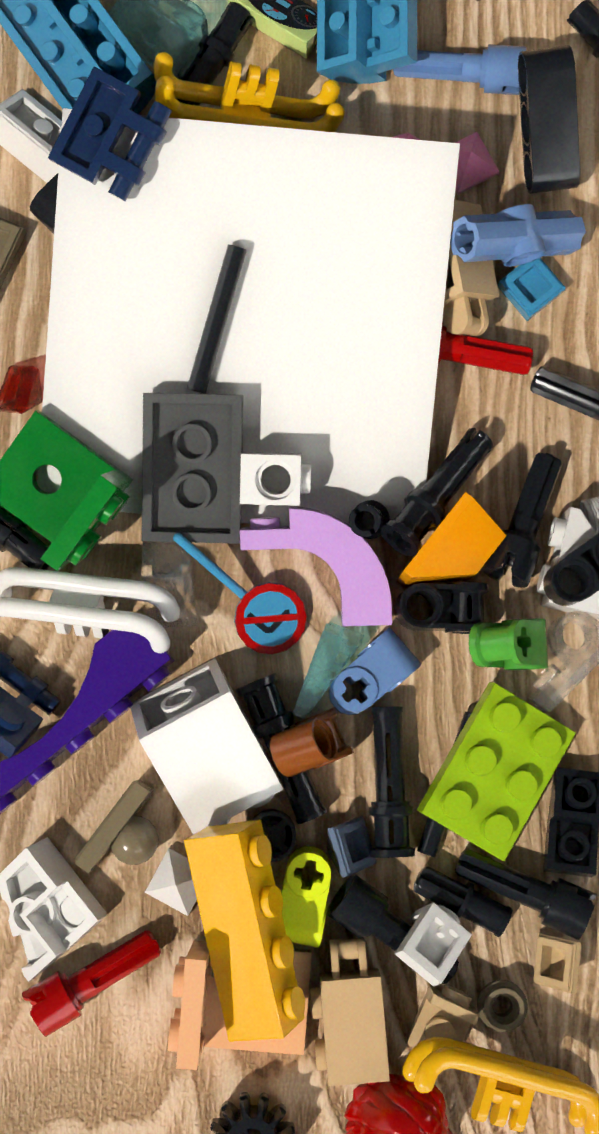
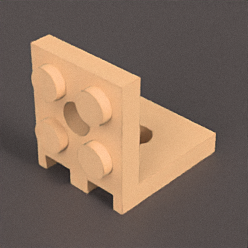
[168,940,312,1070]

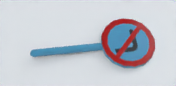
[173,533,307,655]

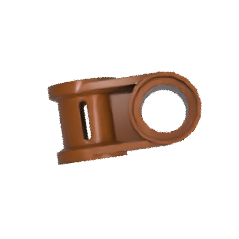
[270,707,354,777]

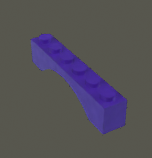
[0,630,175,814]

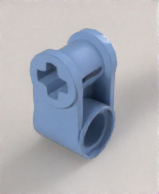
[329,627,422,715]

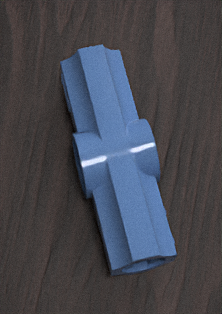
[450,204,586,267]

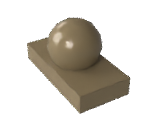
[75,780,158,874]

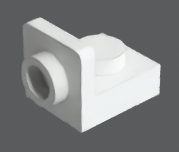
[394,902,472,986]

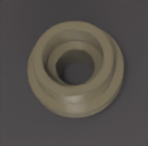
[477,980,528,1032]

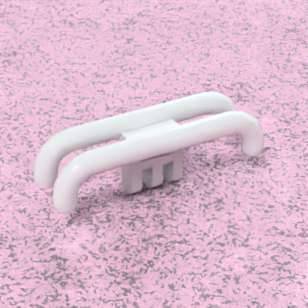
[0,567,180,653]

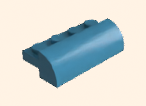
[0,0,156,114]
[317,0,417,84]

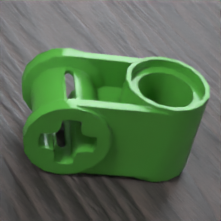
[469,618,548,670]

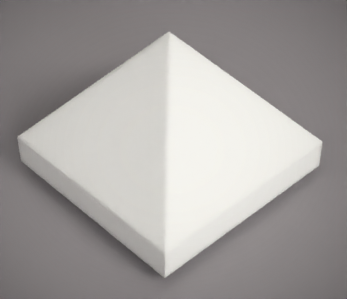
[145,848,197,916]

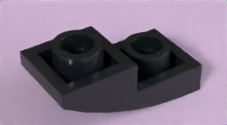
[543,767,599,878]

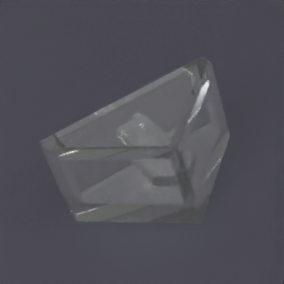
[141,541,198,628]

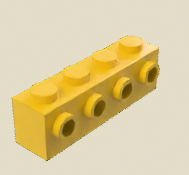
[184,819,305,1042]

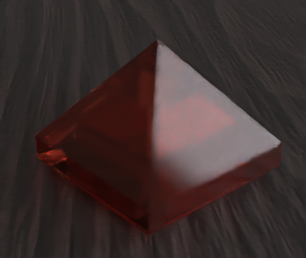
[0,365,43,414]

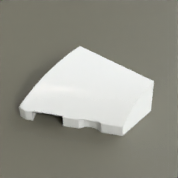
[0,837,108,982]

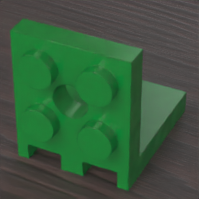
[0,410,133,571]

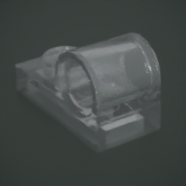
[529,611,599,712]

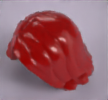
[344,1074,452,1134]

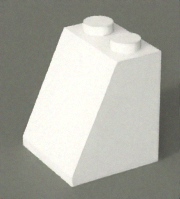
[131,658,283,835]

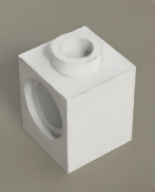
[240,452,311,506]

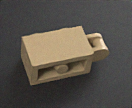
[443,200,499,336]
[310,937,390,1086]

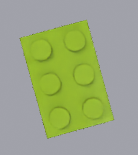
[417,682,576,862]

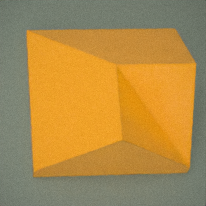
[396,492,507,587]

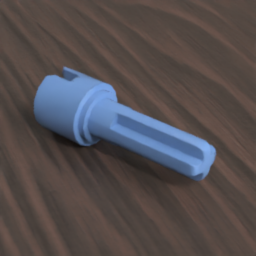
[393,44,527,95]

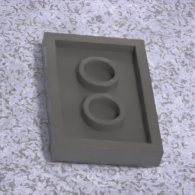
[142,393,244,544]

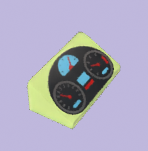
[227,0,317,59]

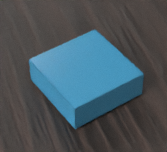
[497,258,566,321]

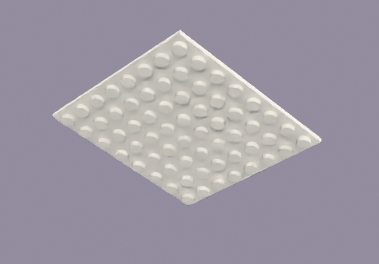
[37,108,460,529]

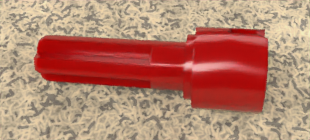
[438,320,533,375]
[22,930,161,1037]

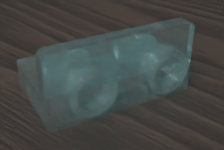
[109,0,209,79]

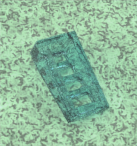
[293,622,364,719]

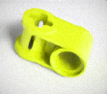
[281,846,331,948]

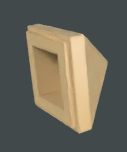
[533,933,581,994]

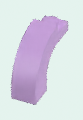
[240,507,392,626]

